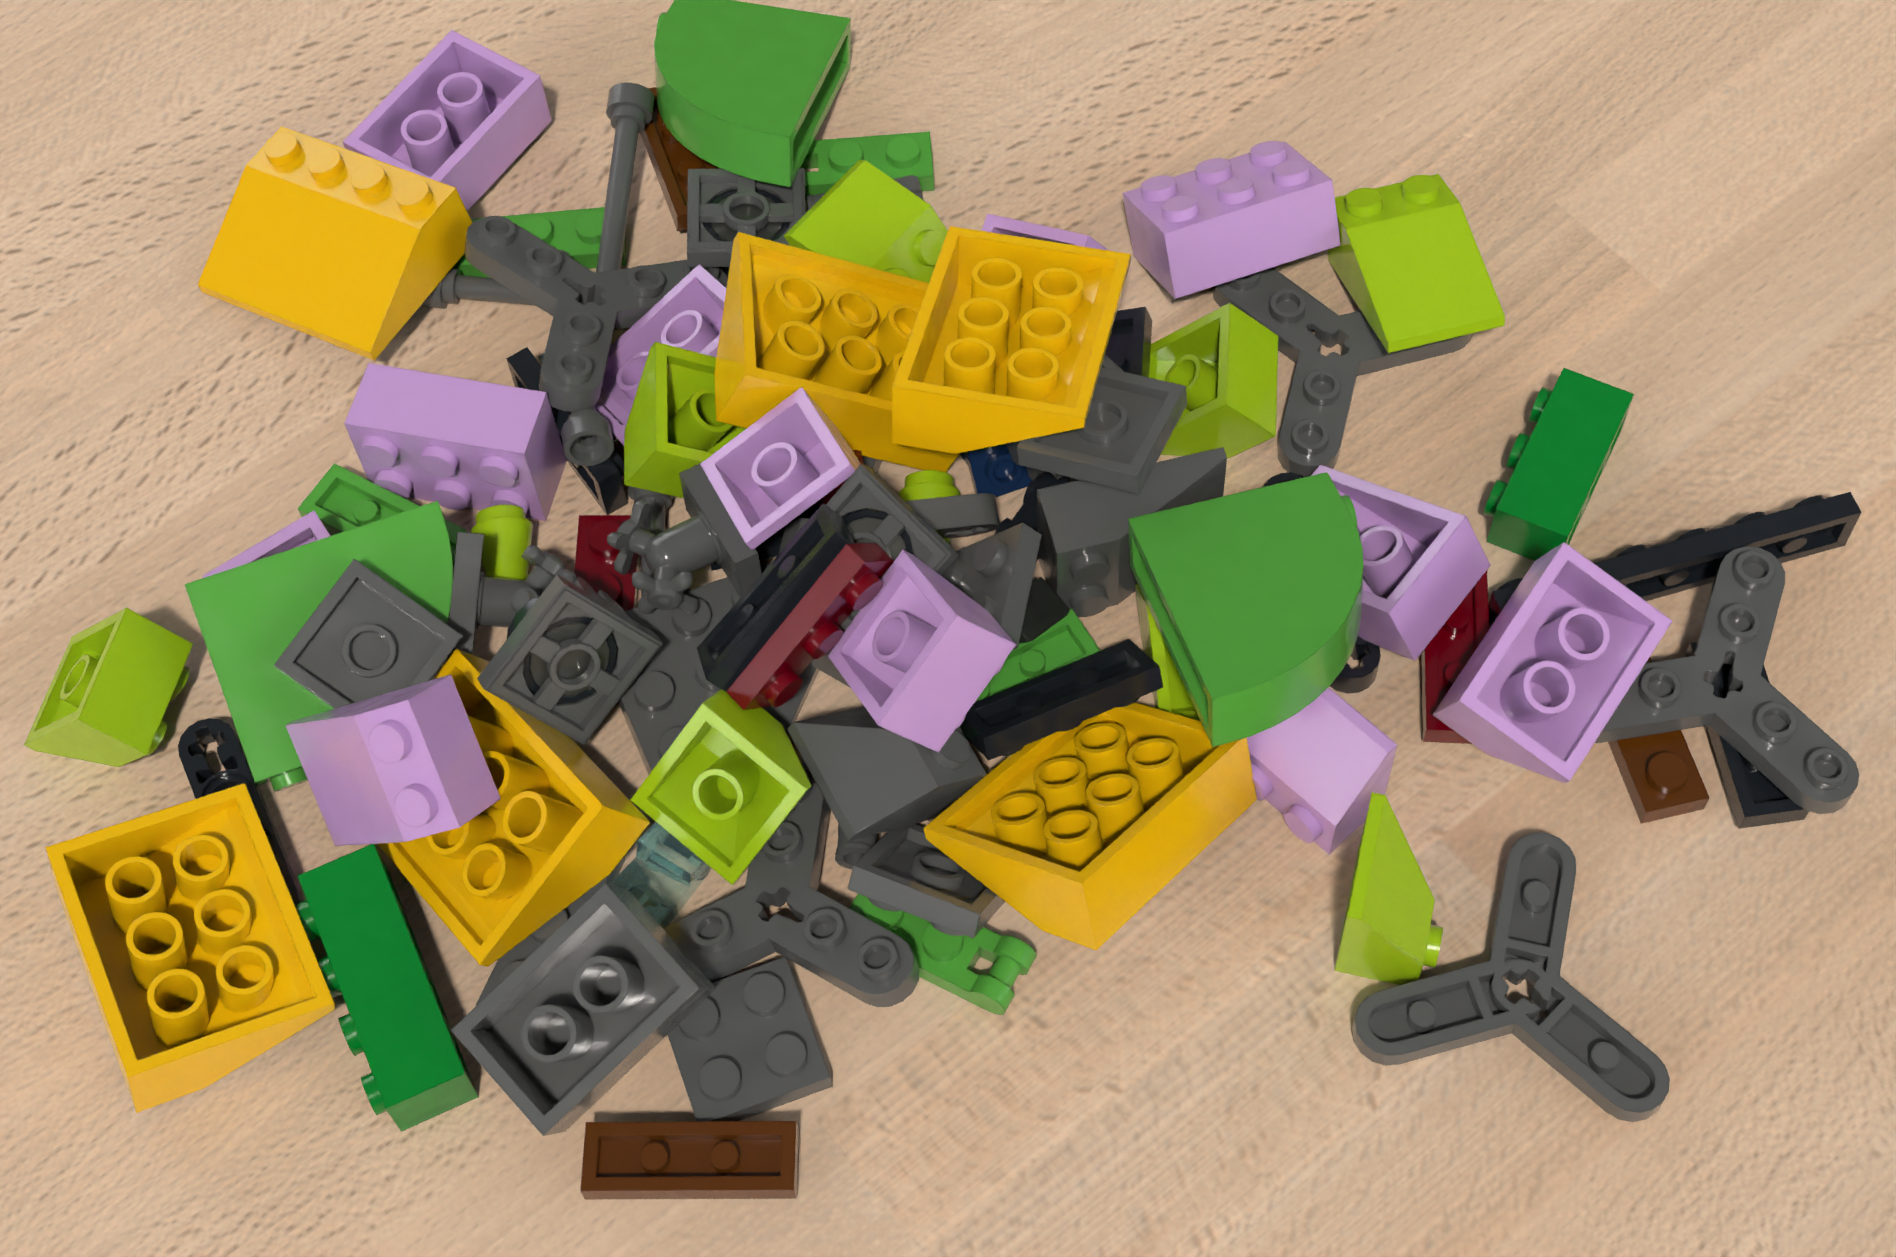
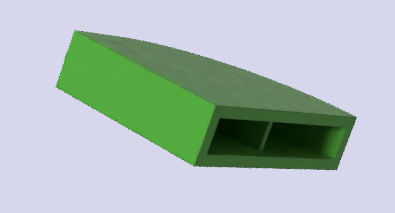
[654,0,851,187]
[1128,472,1364,747]
[185,501,453,792]

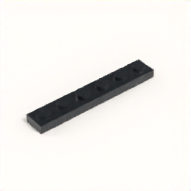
[1488,492,1862,629]

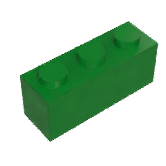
[1483,368,1634,561]

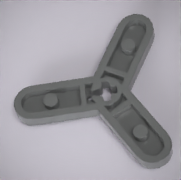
[464,216,728,412]
[1212,267,1473,477]
[1595,546,1860,814]
[663,762,919,1007]
[1352,833,1670,1122]

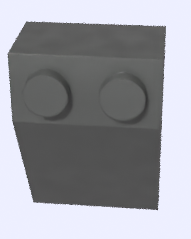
[1037,447,1227,617]

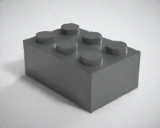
[451,884,716,1136]

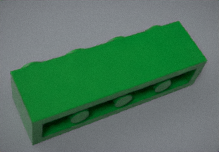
[295,844,479,1132]

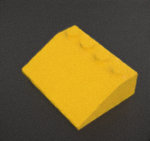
[197,126,472,361]
[892,226,1131,454]
[714,232,960,472]
[378,648,650,967]
[923,702,1257,951]
[45,783,335,1113]

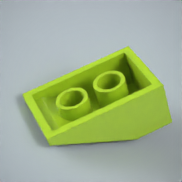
[1327,174,1505,353]

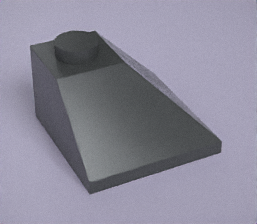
[787,707,986,842]

